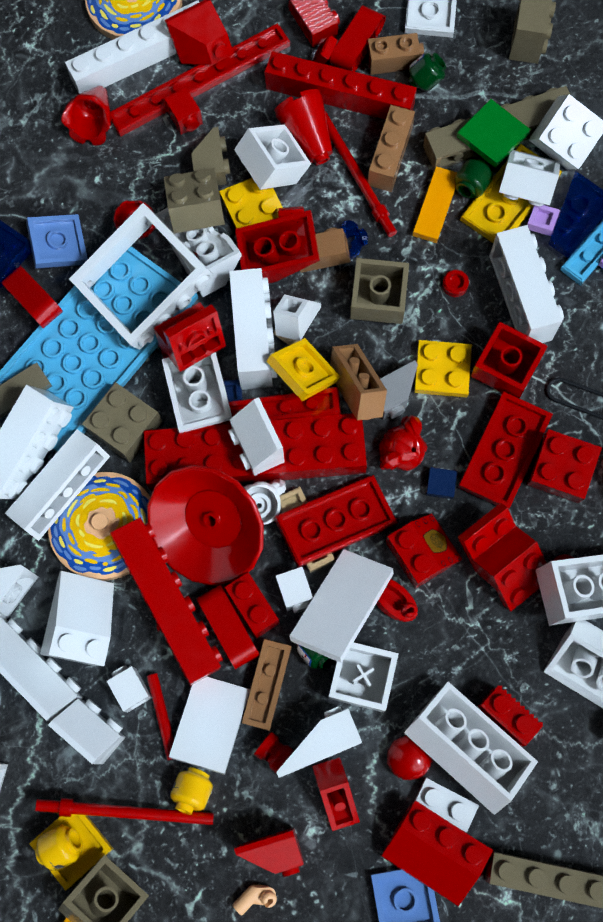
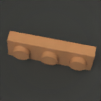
[242,639,292,731]

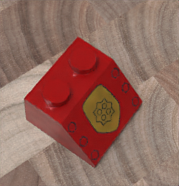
[386,514,462,589]

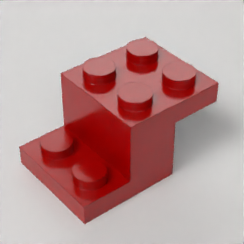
[154,302,226,372]
[458,503,547,612]

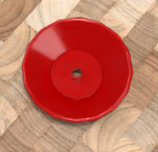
[147,465,264,586]

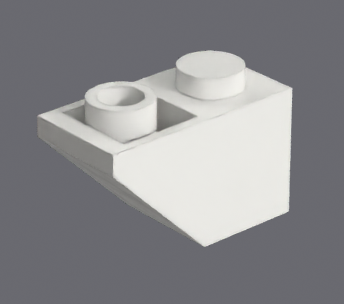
[273,294,321,341]

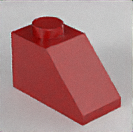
[312,757,360,831]

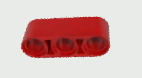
[330,5,386,72]
[1,265,63,329]
[196,585,260,669]

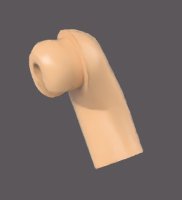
[232,885,277,915]

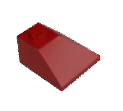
[164,0,234,65]
[234,828,304,877]

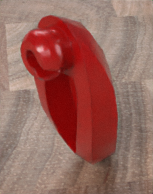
[376,579,418,622]

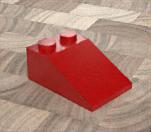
[235,210,320,284]

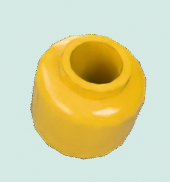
[170,767,213,815]
[35,825,82,871]

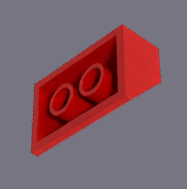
[381,800,493,907]

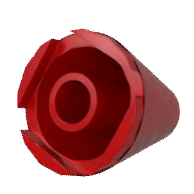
[275,89,333,165]

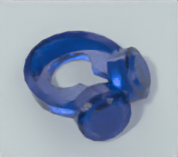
[341,220,368,260]

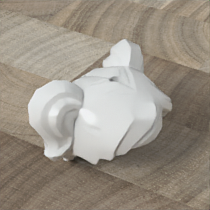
[244,479,286,525]

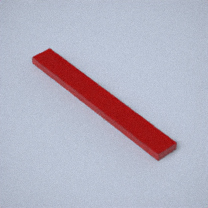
[110,23,290,137]

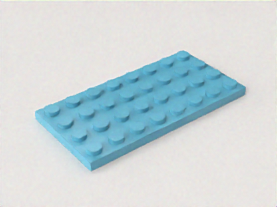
[0,247,198,452]

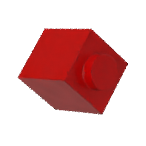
[164,87,203,135]

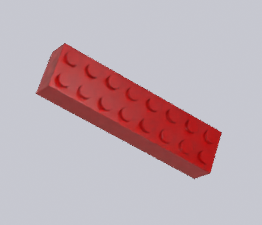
[144,413,367,491]

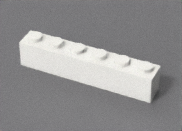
[65,0,199,94]

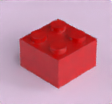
[471,322,548,399]
[527,429,602,503]

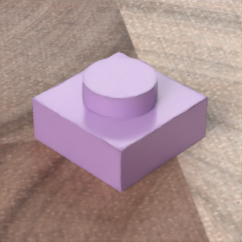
[527,205,560,236]

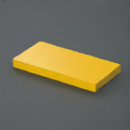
[460,144,562,243]

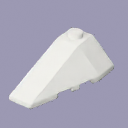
[156,208,242,297]

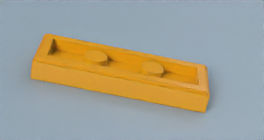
[413,166,457,243]

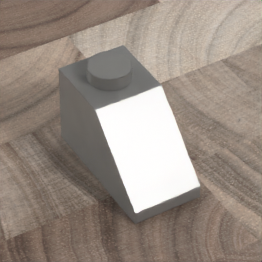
[380,360,418,420]

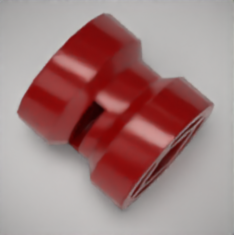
[254,732,294,773]

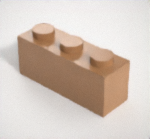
[368,105,415,192]
[330,344,387,421]

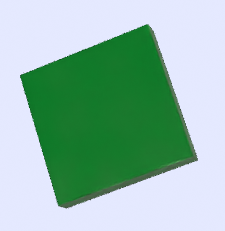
[457,99,530,168]

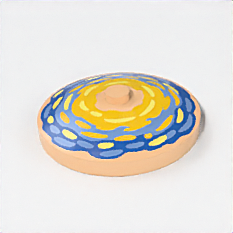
[85,0,182,40]
[48,472,150,581]

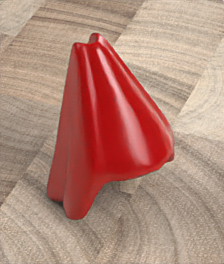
[61,86,111,146]

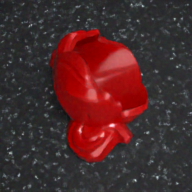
[379,415,427,471]

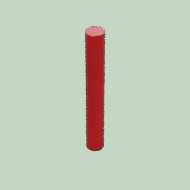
[147,673,174,761]

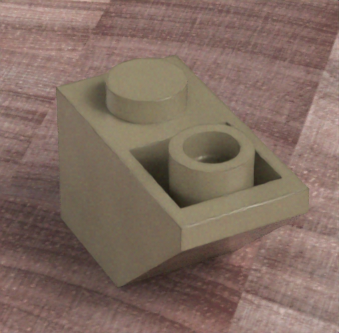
[191,127,230,185]

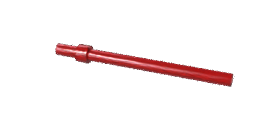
[325,111,397,237]
[35,798,214,825]

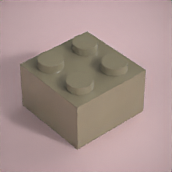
[509,0,556,64]
[164,168,225,234]
[350,258,409,324]
[82,382,163,463]
[58,855,149,922]

